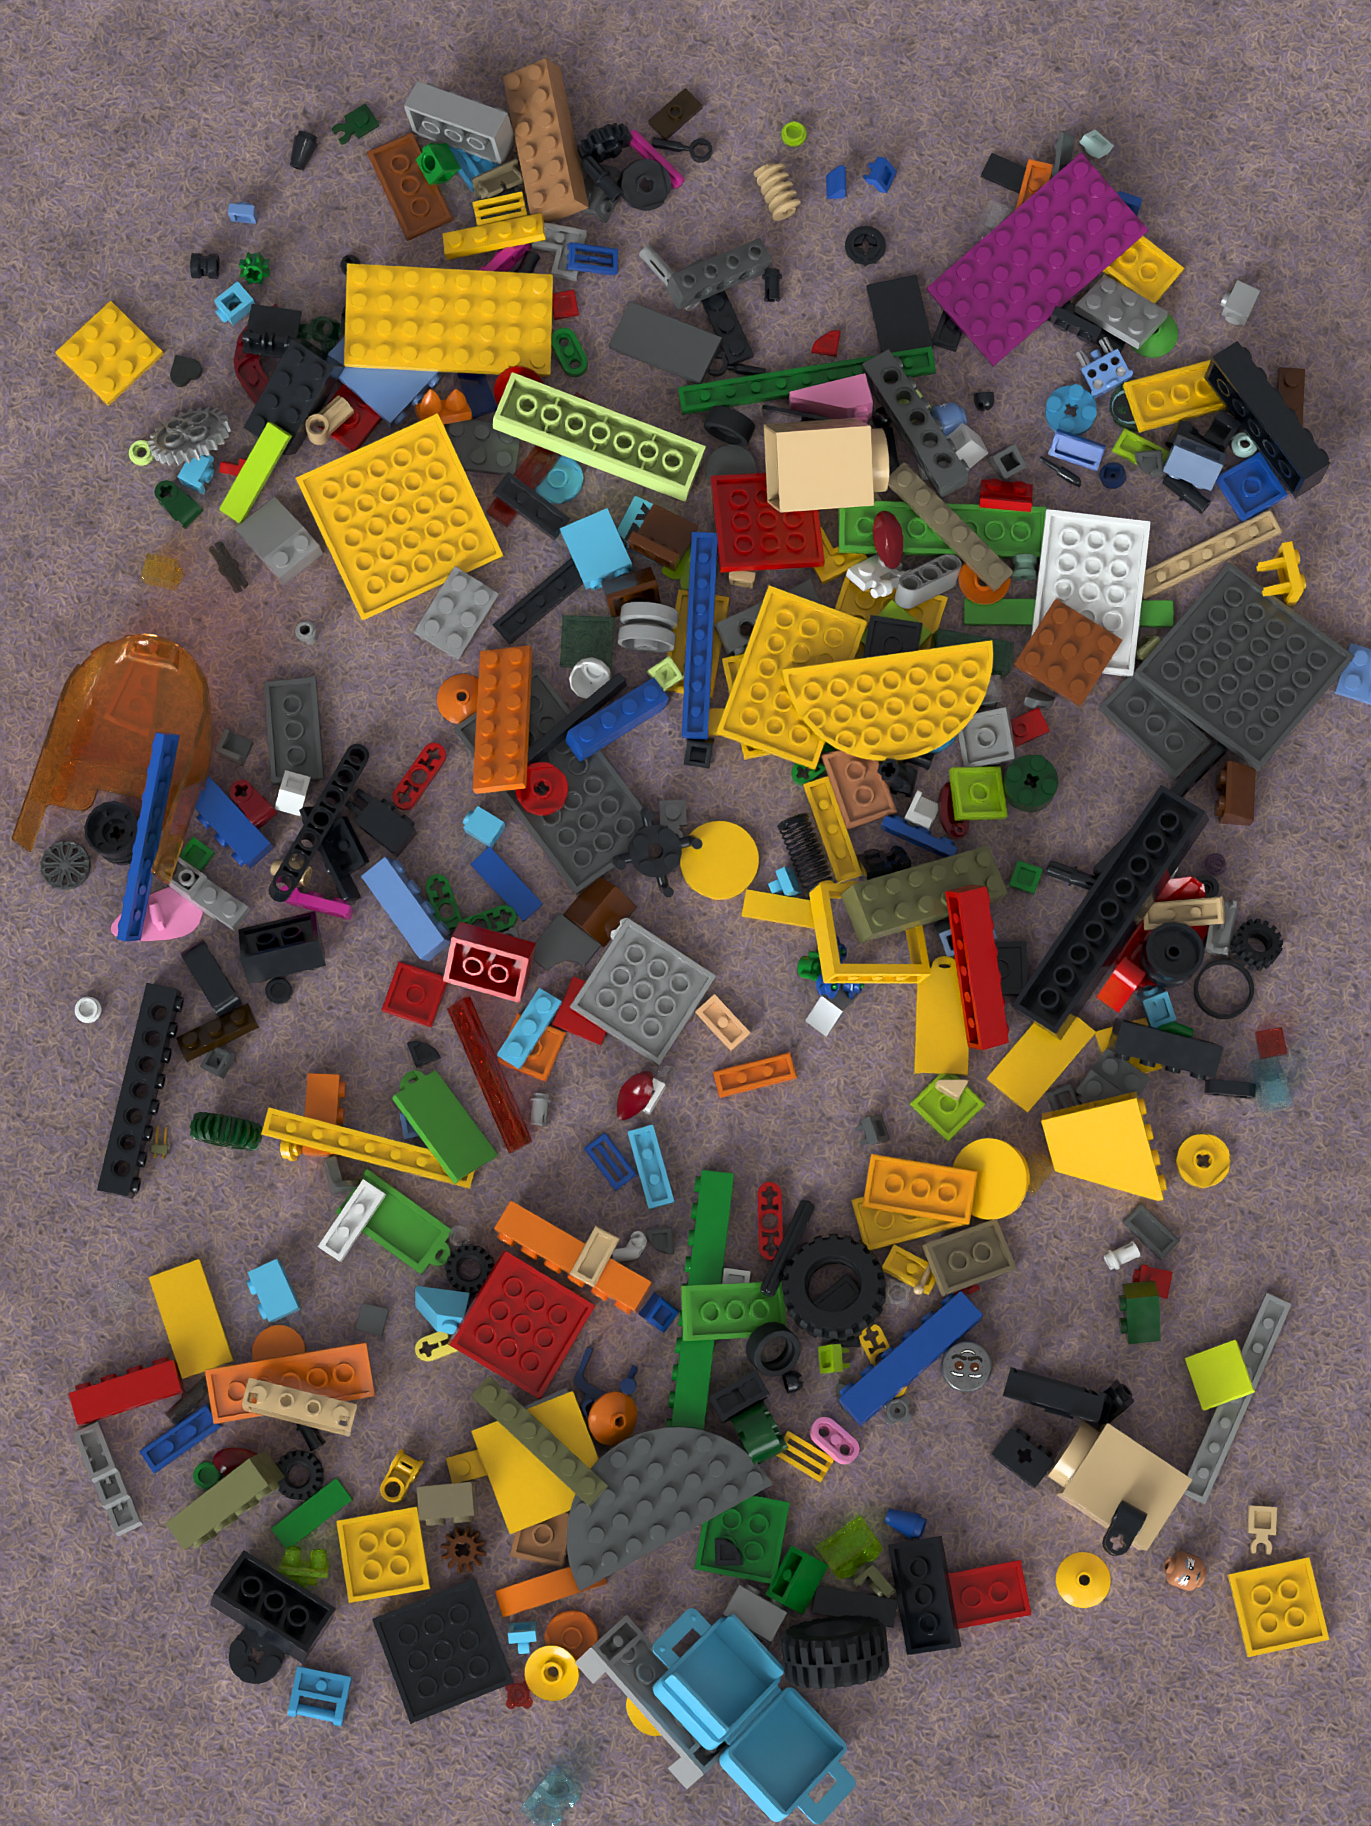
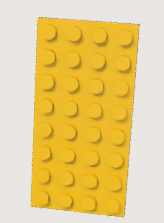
[344,263,553,377]

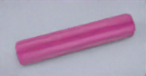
[628,130,685,188]

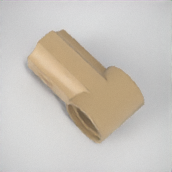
[305,395,354,445]

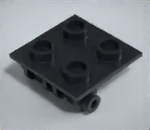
[242,304,302,358]

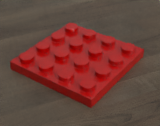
[710,473,825,572]
[448,1250,595,1399]

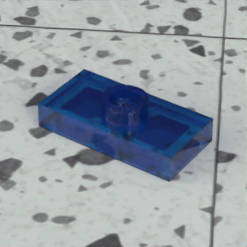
[457,373,497,419]

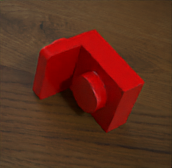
[1132,1264,1173,1299]

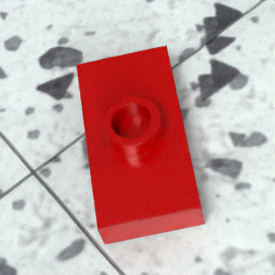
[1010,707,1050,748]

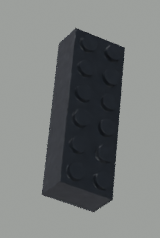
[1204,341,1330,499]

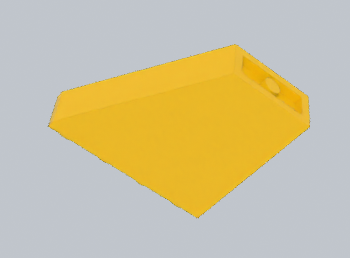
[1041,1091,1167,1201]

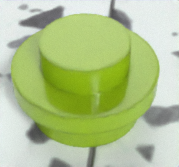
[781,121,807,147]

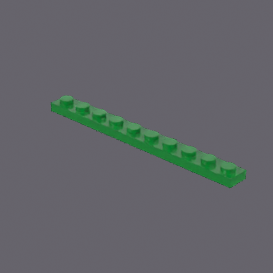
[678,346,936,415]

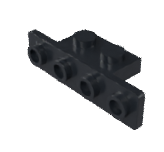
[1047,302,1126,354]
[299,806,370,901]

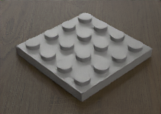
[569,918,716,1065]

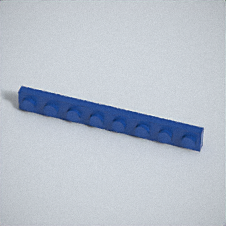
[682,532,717,740]
[117,732,180,942]

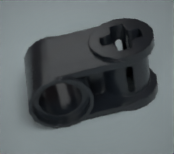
[1102,1500,1147,1556]

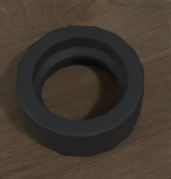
[704,406,755,447]
[746,1322,801,1377]

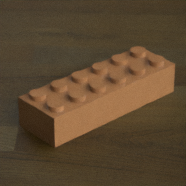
[503,58,589,223]

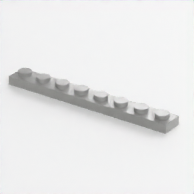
[1183,1293,1292,1504]

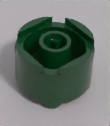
[1003,755,1058,813]
[730,1401,788,1465]

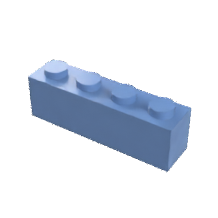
[361,857,451,961]

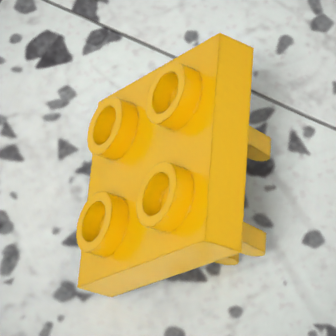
[1256,541,1306,606]

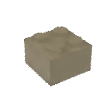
[417,1482,479,1526]

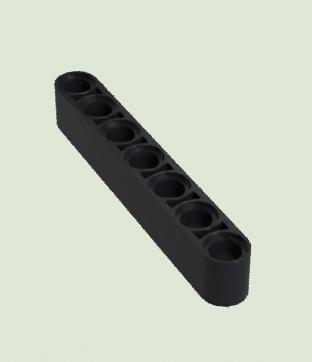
[268,744,369,902]

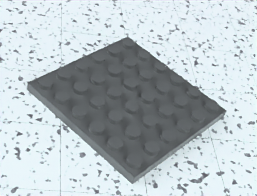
[1133,562,1355,772]

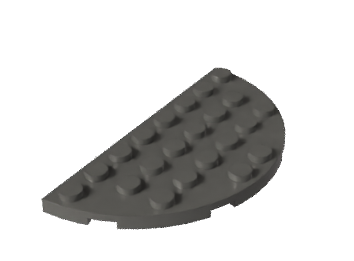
[567,1426,773,1591]

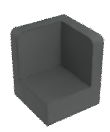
[215,727,254,766]

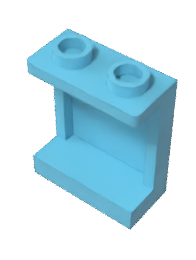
[560,508,633,590]

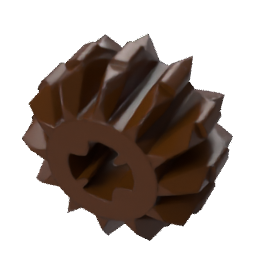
[441,1526,487,1573]

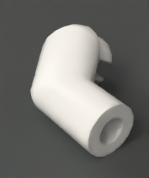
[612,1231,647,1262]

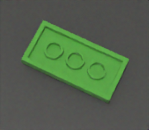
[681,1281,786,1341]

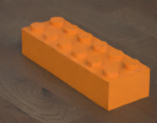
[494,1200,653,1315]

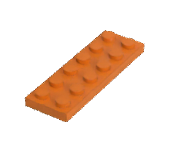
[472,645,533,794]
[205,1342,375,1424]

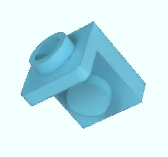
[1136,985,1177,1028]

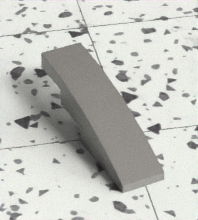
[73,1421,143,1536]

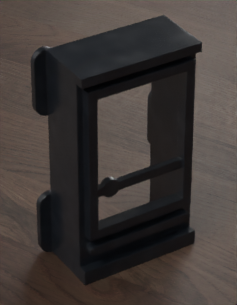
[1003,1367,1113,1425]

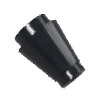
[290,130,318,171]

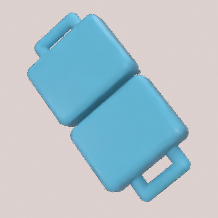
[652,1608,856,1824]

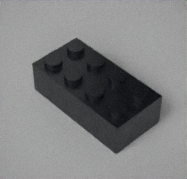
[243,338,345,455]
[211,1550,336,1664]

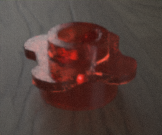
[505,1681,533,1709]

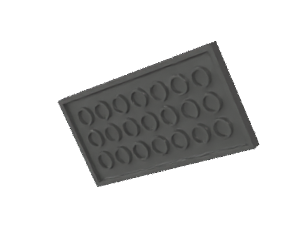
[453,668,655,895]

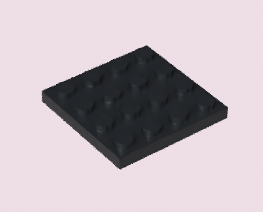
[372,1578,514,1724]

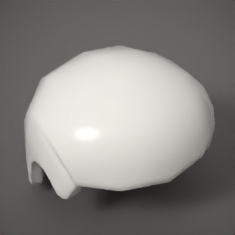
[569,657,611,699]

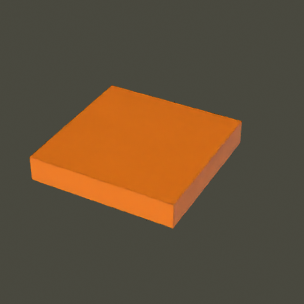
[497,1013,566,1082]

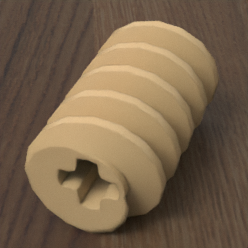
[753,163,801,221]

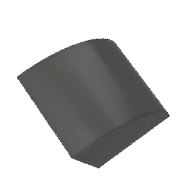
[986,444,1027,479]

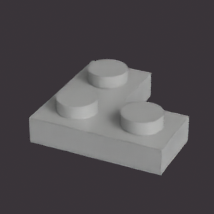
[532,222,588,282]

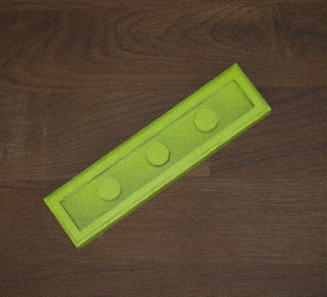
[219,422,292,524]

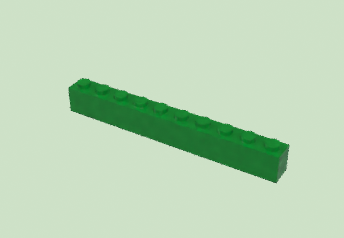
[666,1170,734,1430]

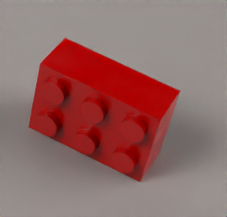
[443,922,536,1003]

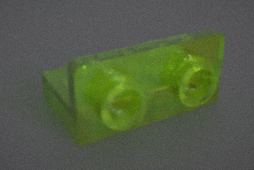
[816,1515,883,1581]

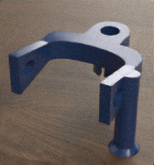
[574,1346,638,1418]

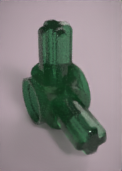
[297,316,342,354]

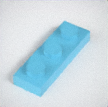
[497,988,562,1070]
[628,1125,675,1210]

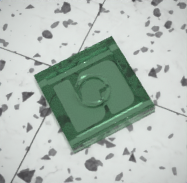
[560,615,615,669]

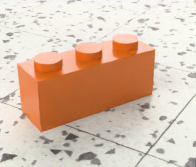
[302,1073,347,1157]

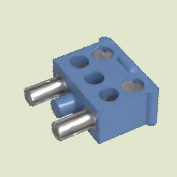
[1076,337,1133,399]

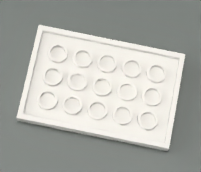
[1031,509,1150,677]

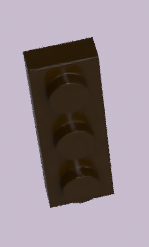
[176,1003,259,1062]

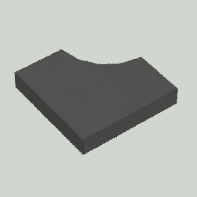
[533,913,601,971]

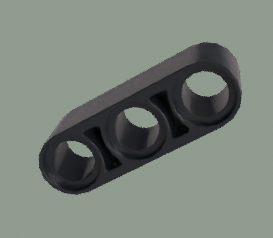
[180,939,242,1017]

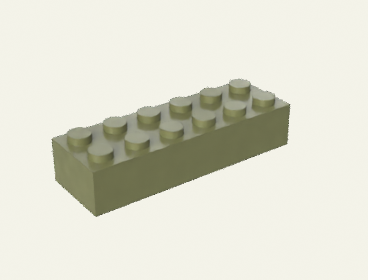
[840,845,1008,944]

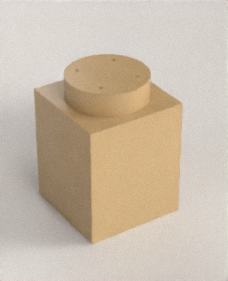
[764,418,889,512]
[1047,1421,1192,1550]

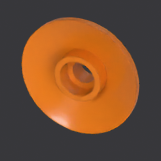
[958,563,1011,605]
[437,674,479,724]
[588,1391,638,1446]

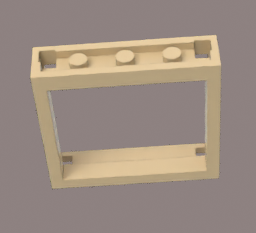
[242,1378,357,1437]

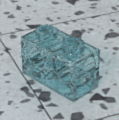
[519,1765,582,1826]

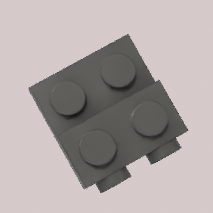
[1076,1048,1151,1104]

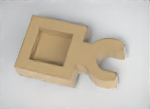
[1247,1505,1277,1554]

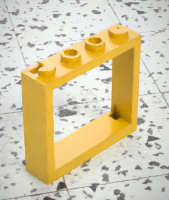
[809,880,931,984]

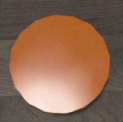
[252,1325,306,1361]
[544,1610,599,1661]

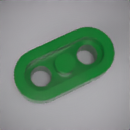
[551,328,588,377]

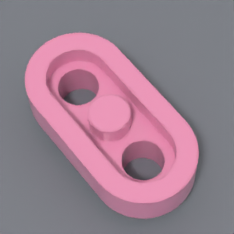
[810,1417,860,1464]

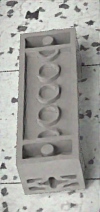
[575,1614,729,1789]

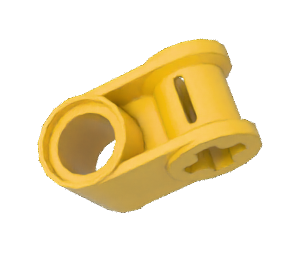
[380,1449,425,1503]

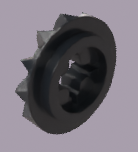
[845,226,886,267]

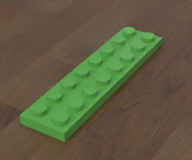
[838,501,1047,560]

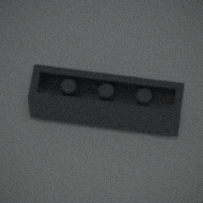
[1107,1018,1223,1080]

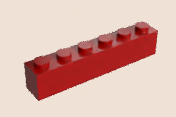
[945,884,1009,1050]

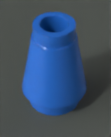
[884,1508,927,1540]

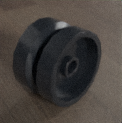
[1139,922,1205,988]

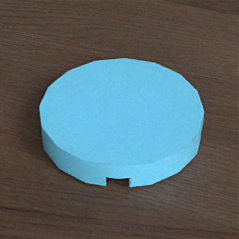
[532,454,584,504]

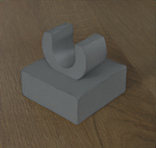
[855,1115,890,1145]

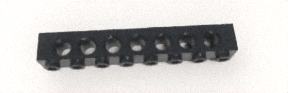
[97,983,184,1199]

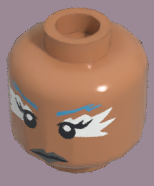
[1163,1551,1207,1591]

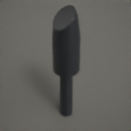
[1039,456,1081,487]

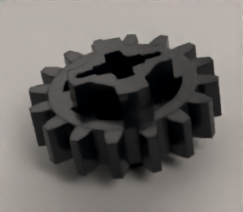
[577,123,632,163]

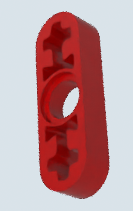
[392,743,447,811]
[757,1182,783,1261]

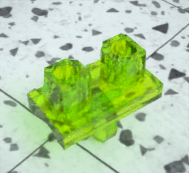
[278,1546,331,1589]

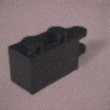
[345,788,417,857]

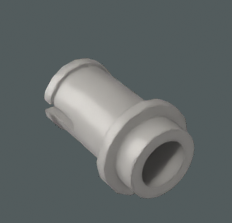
[295,621,317,645]
[529,1093,551,1127]

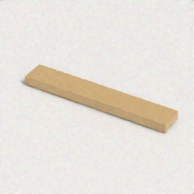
[1142,509,1282,600]

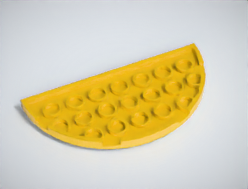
[782,640,993,761]

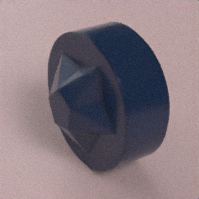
[1099,462,1127,489]

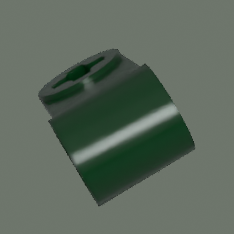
[154,480,204,529]

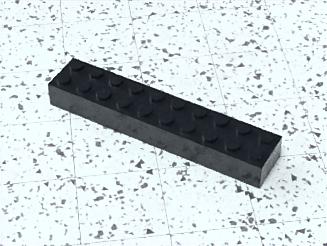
[1012,785,1209,1040]

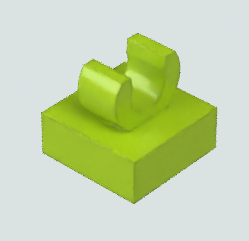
[818,1344,850,1374]

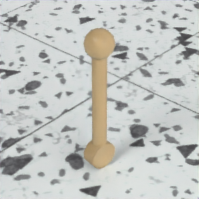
[913,1264,931,1295]

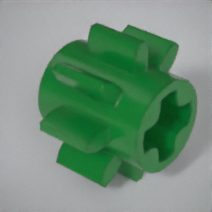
[238,252,270,284]

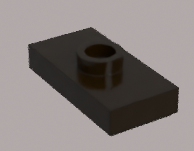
[648,88,703,140]

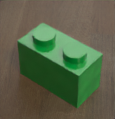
[765,1545,829,1615]

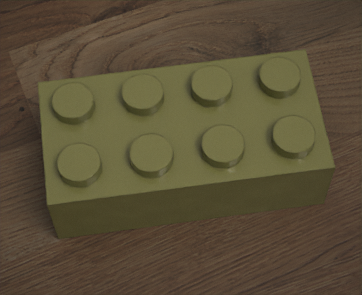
[165,1451,285,1550]

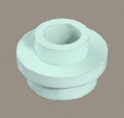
[1231,432,1257,458]

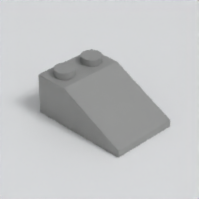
[235,497,323,586]

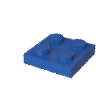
[1215,452,1288,522]

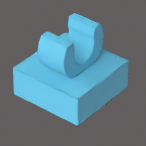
[768,867,802,896]
[508,1621,537,1654]

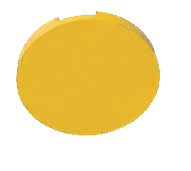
[680,821,759,900]
[953,1138,1030,1219]

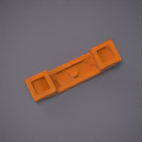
[495,1567,607,1618]

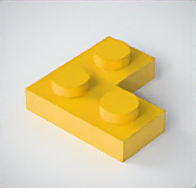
[813,527,868,585]

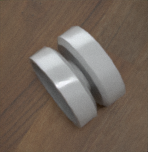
[617,602,678,653]

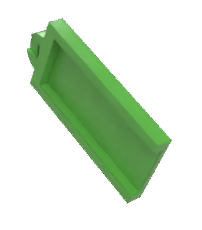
[392,1070,498,1184]
[335,1169,454,1275]

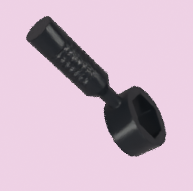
[652,137,712,163]
[708,352,766,377]

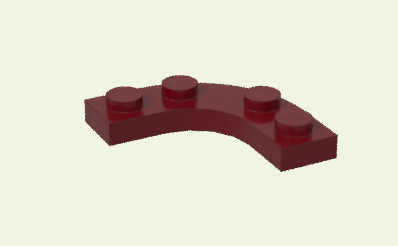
[233,304,279,405]

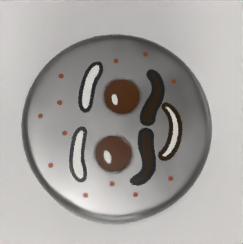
[941,1341,992,1393]

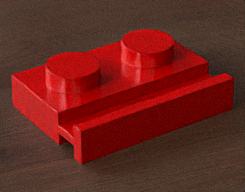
[979,478,1033,512]

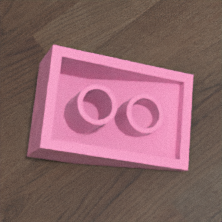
[789,373,873,423]

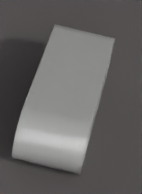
[894,554,962,608]

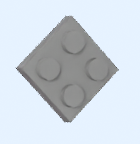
[958,707,1017,767]

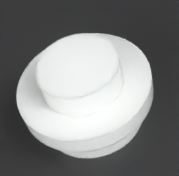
[75,997,102,1023]

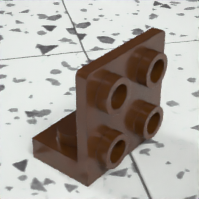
[628,504,698,572]

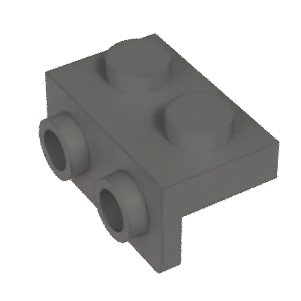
[580,164,621,223]

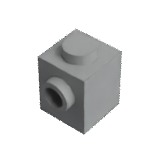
[1220,280,1260,326]

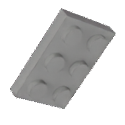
[1074,274,1168,349]
[414,566,499,660]

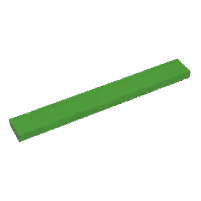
[964,598,1173,628]

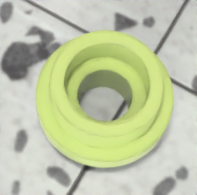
[129,440,154,466]

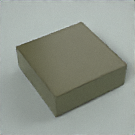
[1135,635,1161,660]

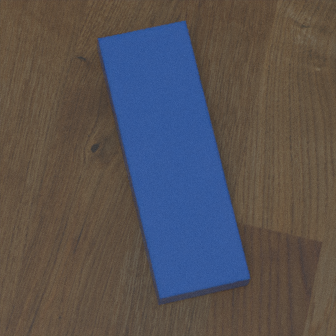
[470,847,543,922]
[139,1404,222,1474]

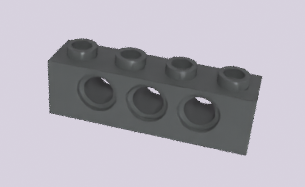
[666,238,772,310]
[714,579,822,656]

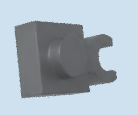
[659,799,687,838]

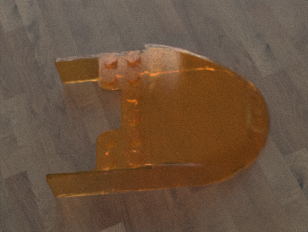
[11,634,212,885]

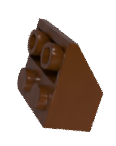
[1214,761,1256,826]

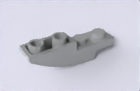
[154,848,250,931]

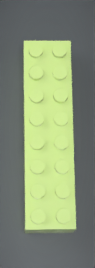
[493,372,706,502]

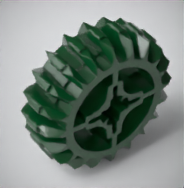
[190,1112,263,1151]

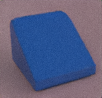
[826,165,846,199]
[638,1293,680,1333]

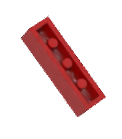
[68,1357,185,1425]

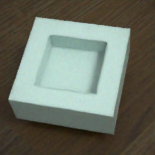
[1079,130,1114,159]

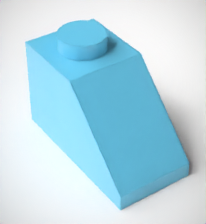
[415,1286,469,1334]

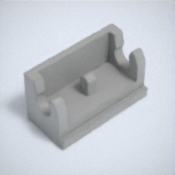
[1203,896,1238,957]

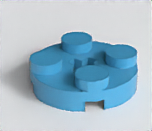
[1045,384,1097,436]

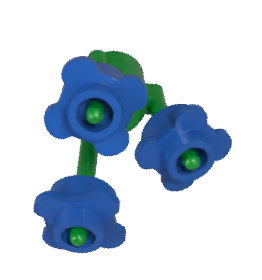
[797,936,864,999]

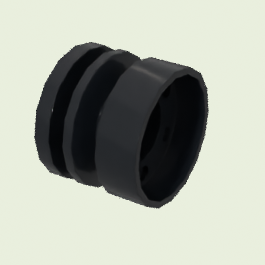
[84,801,140,866]

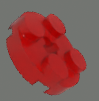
[515,762,569,816]

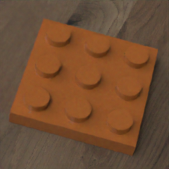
[1013,599,1122,707]

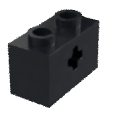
[990,1428,1055,1489]

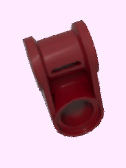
[230,779,278,830]

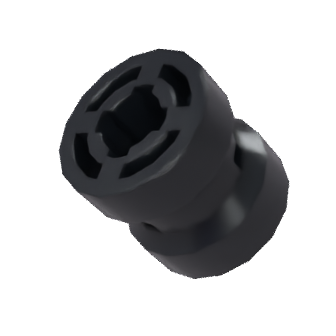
[190,253,220,279]

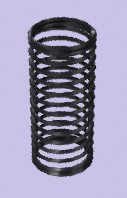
[777,813,836,898]

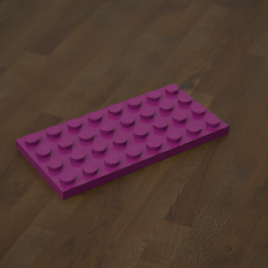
[926,152,1149,367]

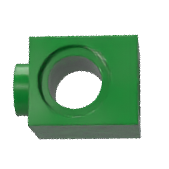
[415,142,461,185]

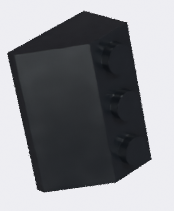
[238,911,326,984]

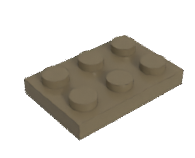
[922,1219,1017,1296]

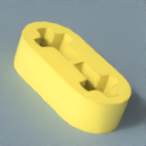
[415,1332,458,1362]

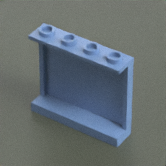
[328,336,442,428]

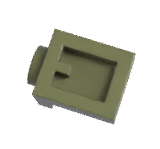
[852,1564,896,1599]

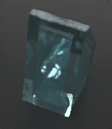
[1250,1056,1292,1113]

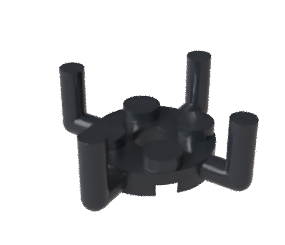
[612,807,702,898]

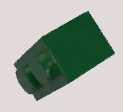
[1118,1281,1161,1344]

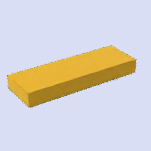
[742,889,815,929]

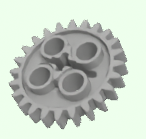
[148,406,231,465]

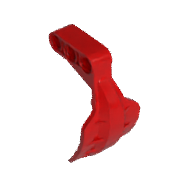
[1096,876,1209,1013]

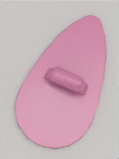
[111,887,203,941]

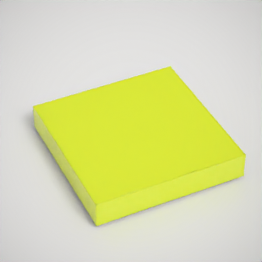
[1185,1340,1255,1411]

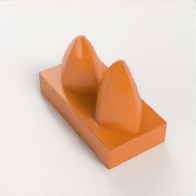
[415,389,472,424]

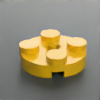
[1175,1134,1230,1188]

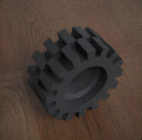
[1230,918,1283,971]
[445,1244,495,1294]
[276,1450,324,1500]

